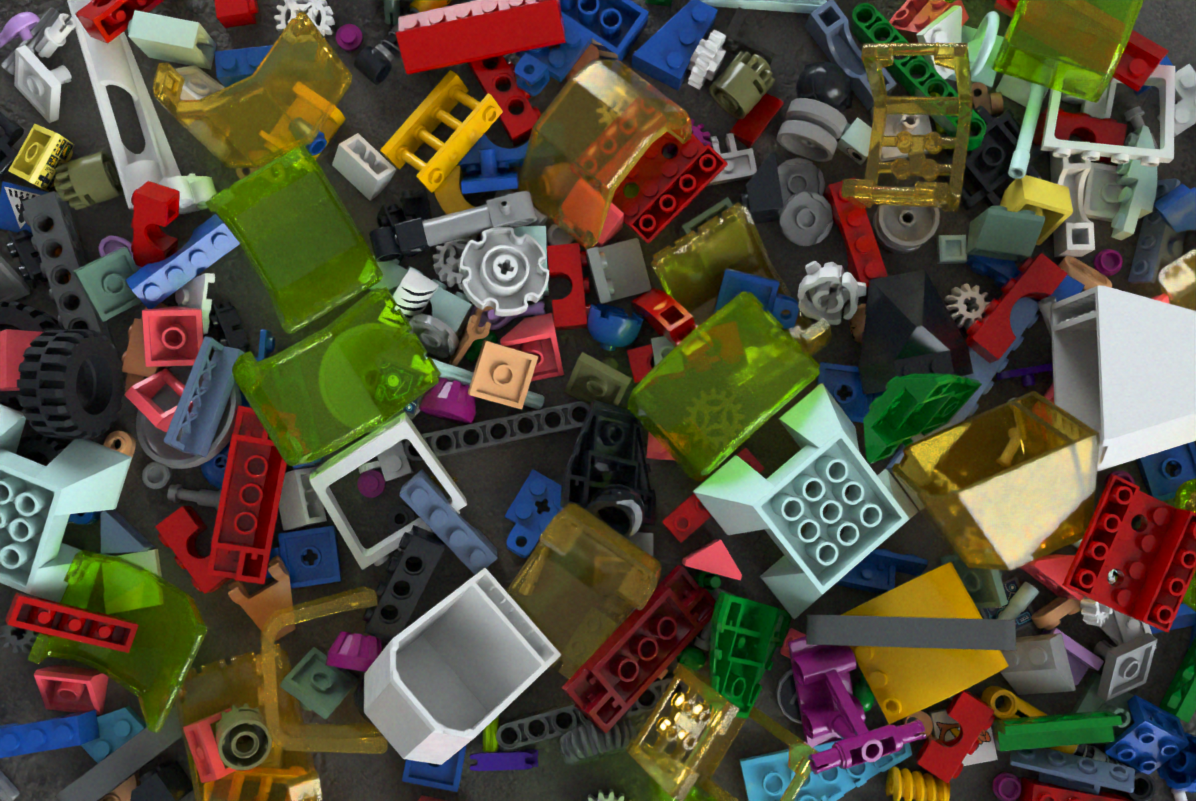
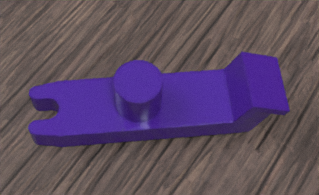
[996,362,1053,387]
[469,749,538,771]

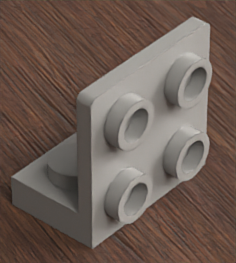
[586,238,651,304]

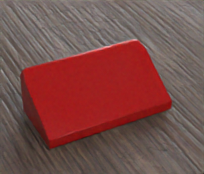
[729,93,785,149]

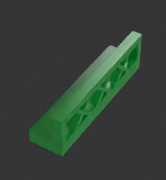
[1159,636,1196,723]
[993,710,1122,751]

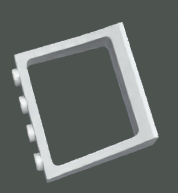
[1041,56,1175,167]
[309,412,467,570]

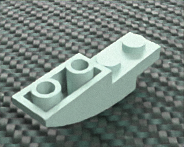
[1111,125,1157,240]

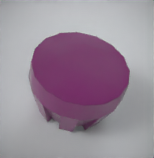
[419,377,476,425]
[325,631,383,672]

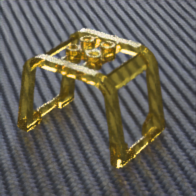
[842,42,973,213]
[255,586,388,754]
[626,663,819,801]

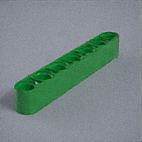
[851,3,986,151]

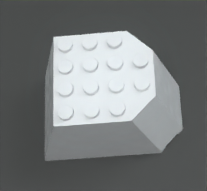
[1050,286,1196,472]
[364,568,561,765]

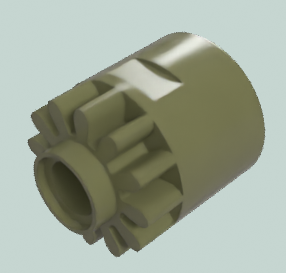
[709,52,775,119]
[54,150,124,210]
[215,703,272,770]

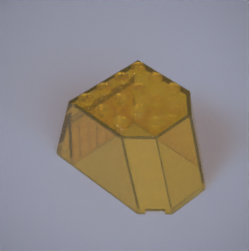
[892,391,1100,570]

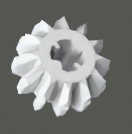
[944,283,990,330]

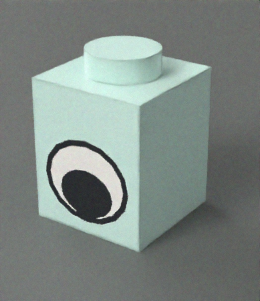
[837,117,883,165]

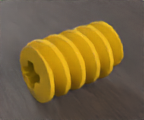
[885,766,950,801]

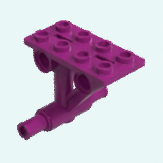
[788,636,926,775]

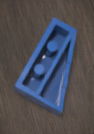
[631,0,718,90]

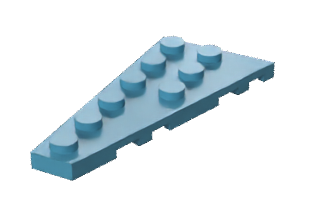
[739,725,912,801]

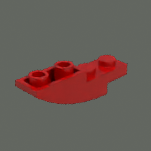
[631,288,713,363]

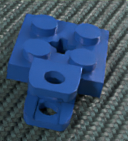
[515,20,592,96]
[712,268,799,336]
[816,362,885,424]
[1136,441,1196,501]
[504,469,570,559]
[266,526,343,589]
[402,744,467,792]

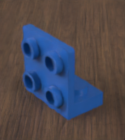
[1104,695,1189,775]

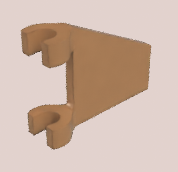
[449,306,493,366]
[228,555,296,643]

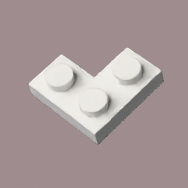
[1157,64,1196,137]

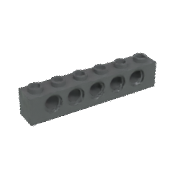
[22,191,116,347]

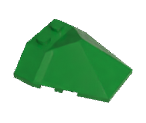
[863,374,982,464]
[709,591,792,719]

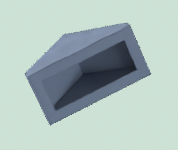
[100,510,155,554]

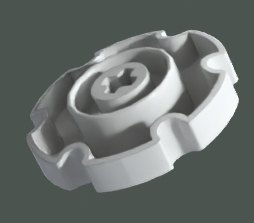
[459,227,549,316]

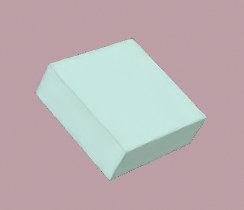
[936,235,967,264]

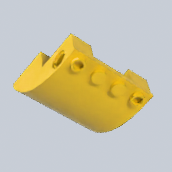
[841,562,1009,724]

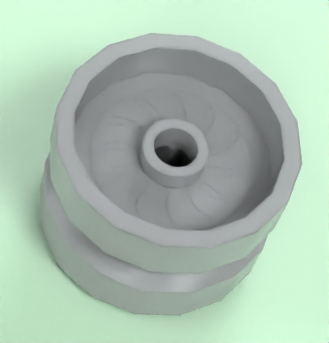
[777,98,847,162]
[872,187,940,254]

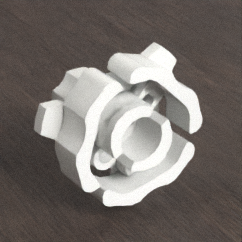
[797,261,866,325]

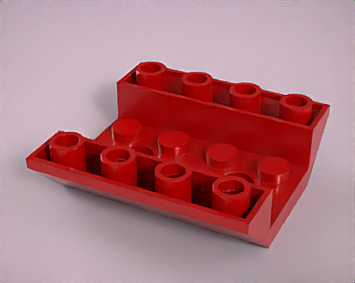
[571,87,728,244]
[1062,474,1196,633]

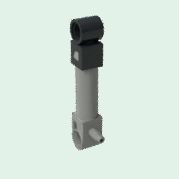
[369,191,537,262]

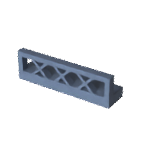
[163,336,246,458]

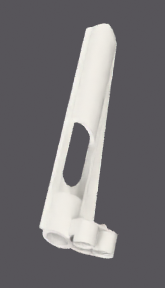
[67,0,219,214]

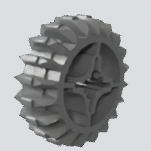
[560,718,637,765]

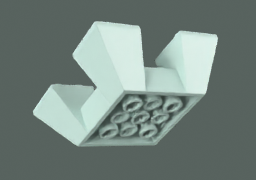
[693,383,919,619]
[0,404,132,608]

